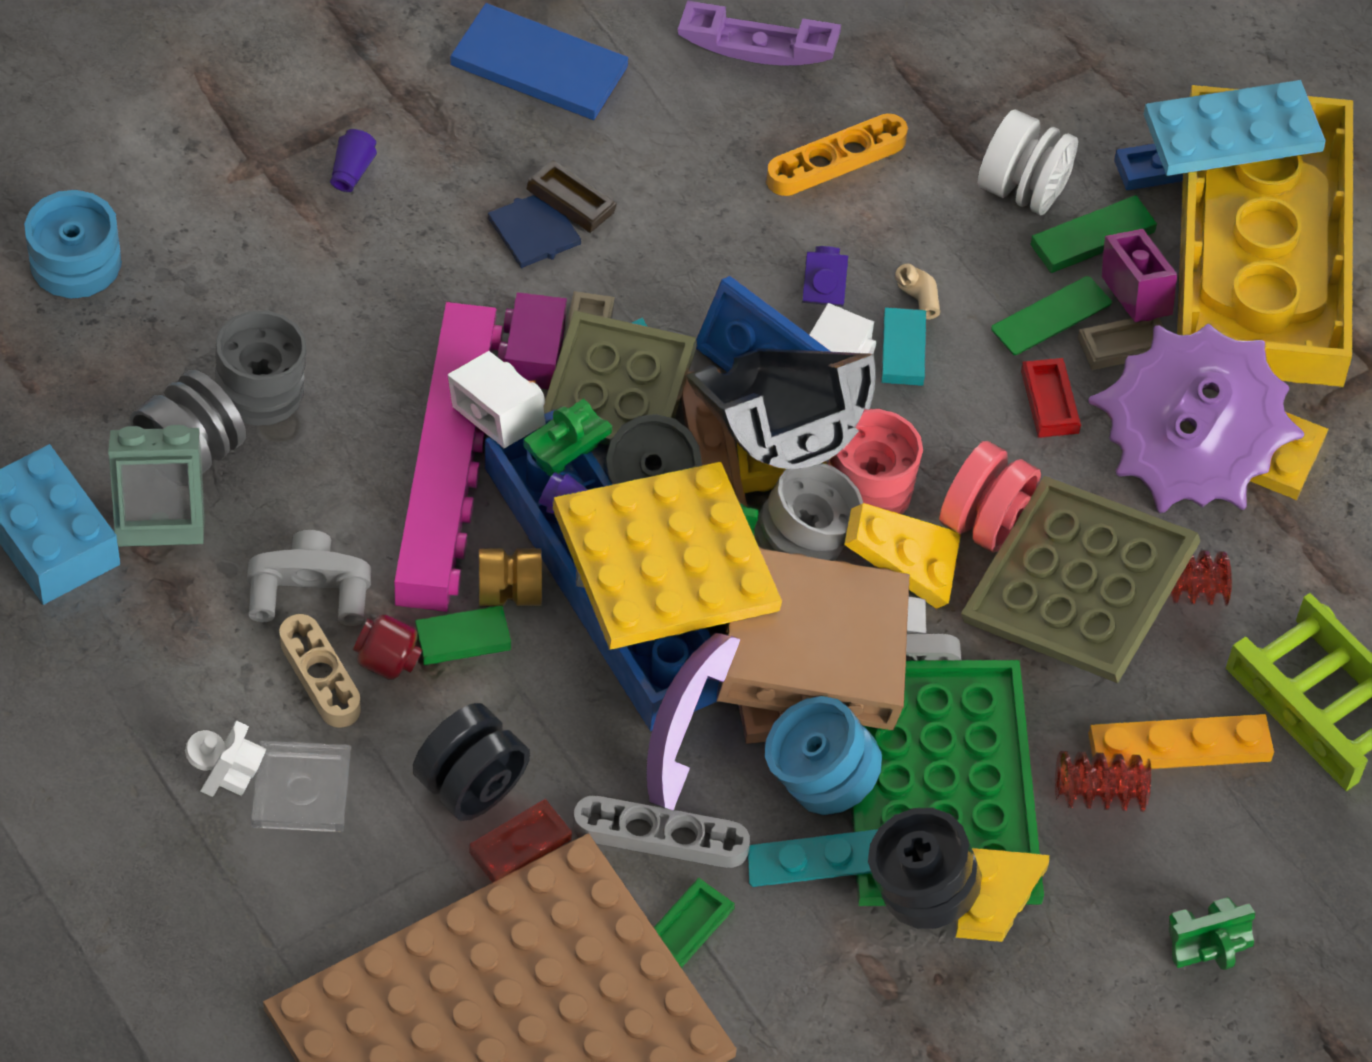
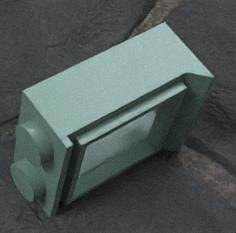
[108,425,205,547]

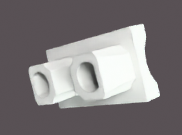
[185,721,266,797]

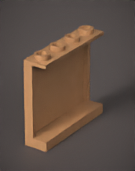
[717,546,910,730]

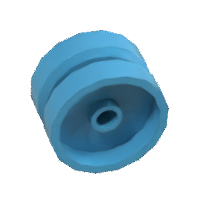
[24,190,122,299]
[765,696,882,815]

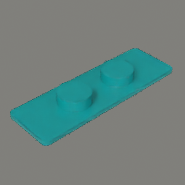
[748,829,878,887]

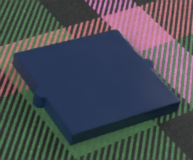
[488,195,581,268]

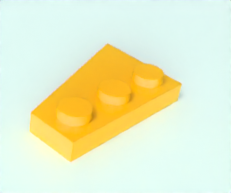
[844,503,961,609]

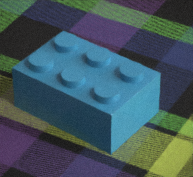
[0,444,120,605]

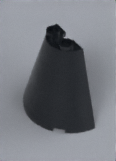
[686,348,876,469]

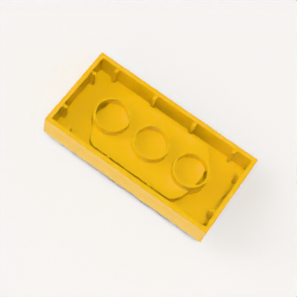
[1177,85,1353,387]

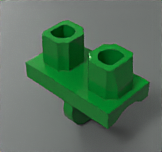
[523,398,612,477]
[1169,897,1255,970]

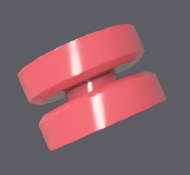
[939,441,1041,553]

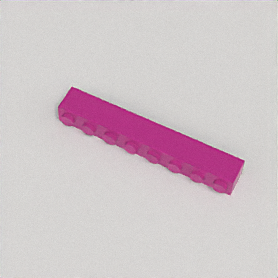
[394,302,503,612]

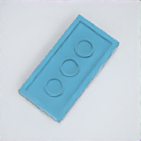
[1143,80,1326,176]

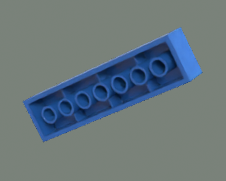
[485,410,719,731]

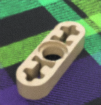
[280,614,361,728]

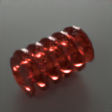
[1170,550,1232,607]
[1055,751,1151,812]

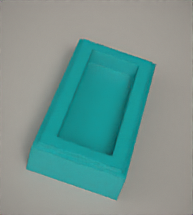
[881,307,926,386]

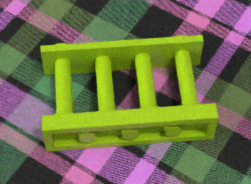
[1225,593,1372,791]

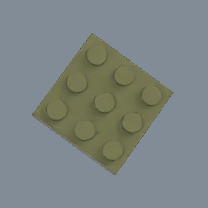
[543,310,697,445]

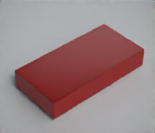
[1021,358,1081,438]

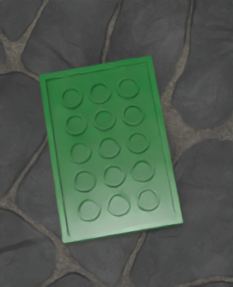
[851,660,1044,906]

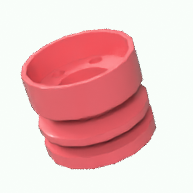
[828,409,923,515]

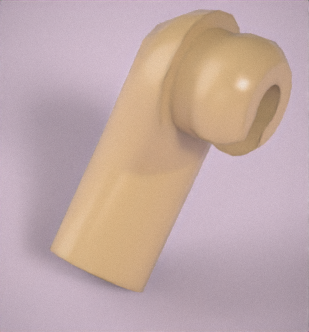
[895,264,940,320]

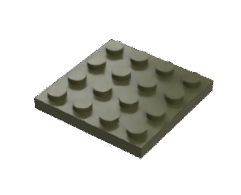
[961,476,1200,683]

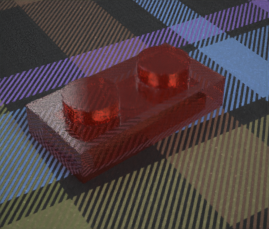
[469,799,572,883]

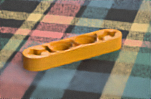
[766,113,908,196]

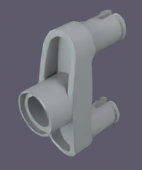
[247,530,372,626]

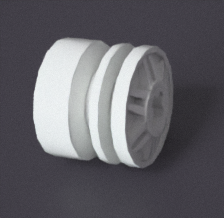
[977,109,1078,215]

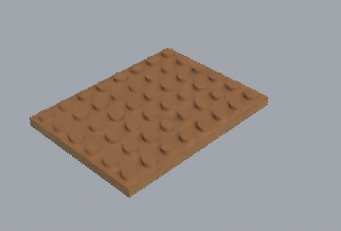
[263,833,737,1062]

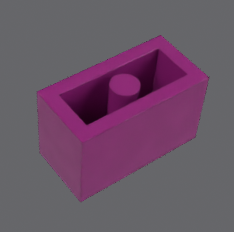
[1101,229,1177,322]
[498,292,567,390]

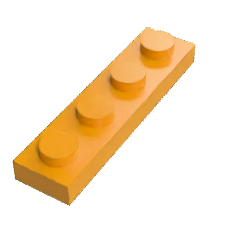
[1088,714,1274,772]

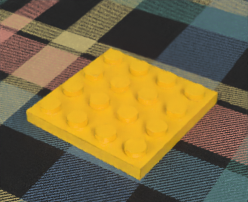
[553,462,782,650]

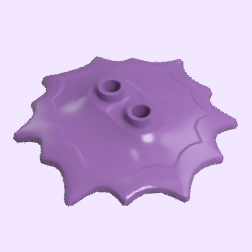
[1088,324,1304,513]

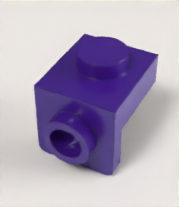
[802,246,849,307]

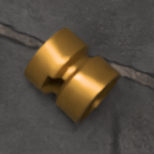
[479,548,542,606]

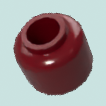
[352,614,422,680]

